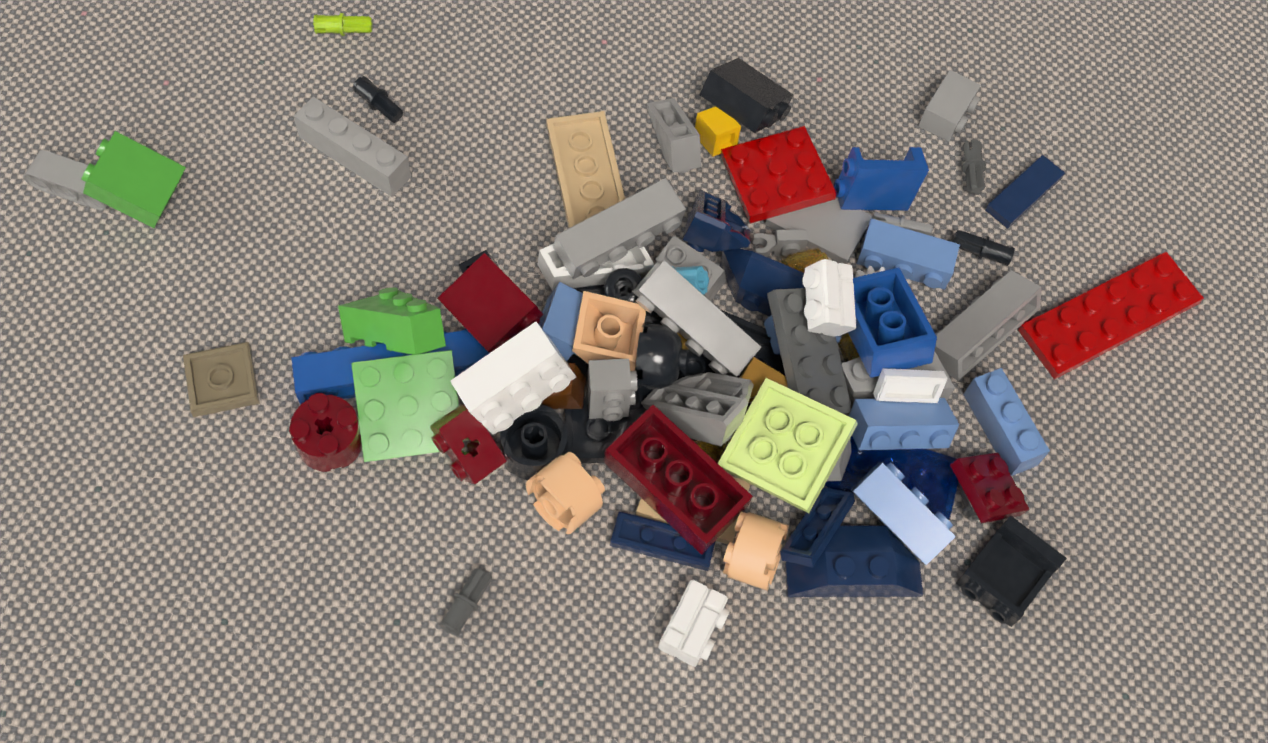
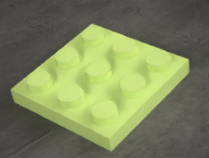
[718,378,858,513]

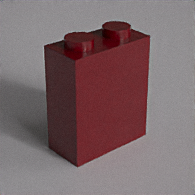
[437,253,544,353]

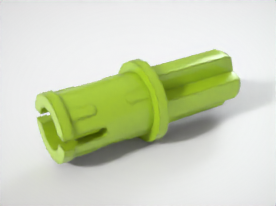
[313,13,373,36]

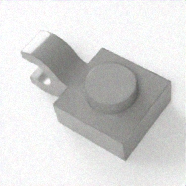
[752,229,808,258]

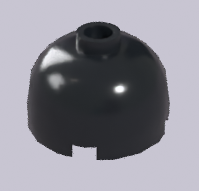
[636,323,689,389]

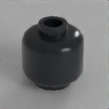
[604,268,642,304]

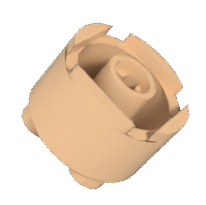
[526,452,605,534]
[723,511,789,591]

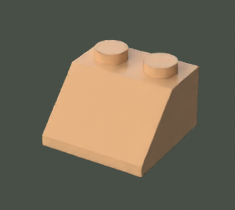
[572,291,646,371]

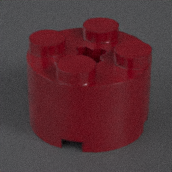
[289,393,362,472]

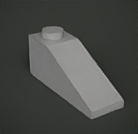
[647,98,701,173]

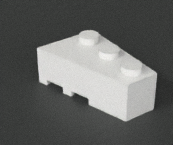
[537,244,654,291]

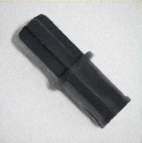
[353,76,403,123]
[952,230,1015,266]

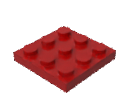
[721,126,836,224]

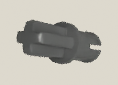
[962,139,986,195]
[439,568,492,637]

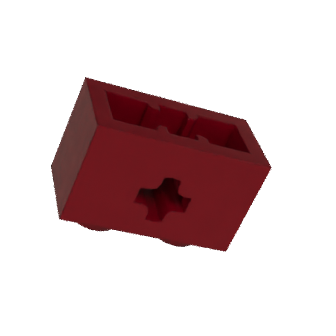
[430,404,507,485]

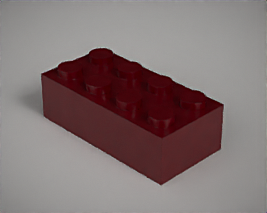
[604,405,753,555]

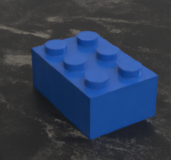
[848,267,937,378]

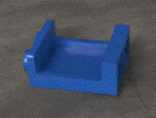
[833,147,929,211]

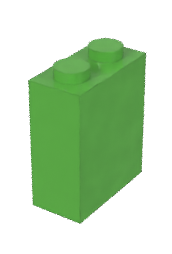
[81,131,186,228]

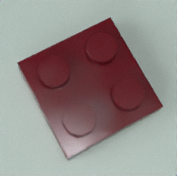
[950,453,1030,524]

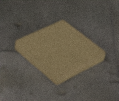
[183,342,260,417]

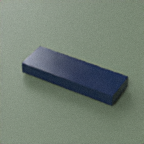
[985,155,1065,229]
[780,487,855,568]
[610,511,716,571]

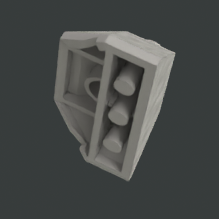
[641,372,754,446]

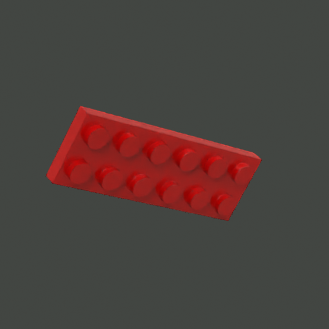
[1018,252,1204,380]

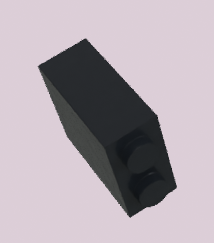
[699,58,793,133]

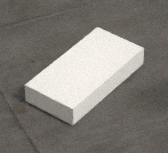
[873,368,948,403]

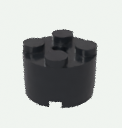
[500,405,568,480]

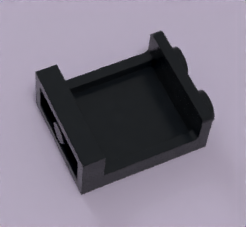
[956,515,1067,627]

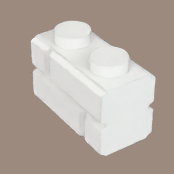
[803,259,856,337]
[658,580,730,667]

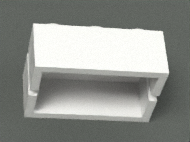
[450,322,576,435]

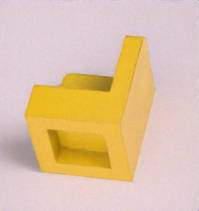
[695,106,741,157]

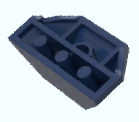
[683,190,751,252]
[720,249,805,317]
[785,526,923,597]

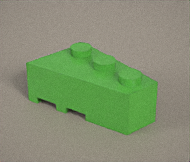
[338,287,446,355]

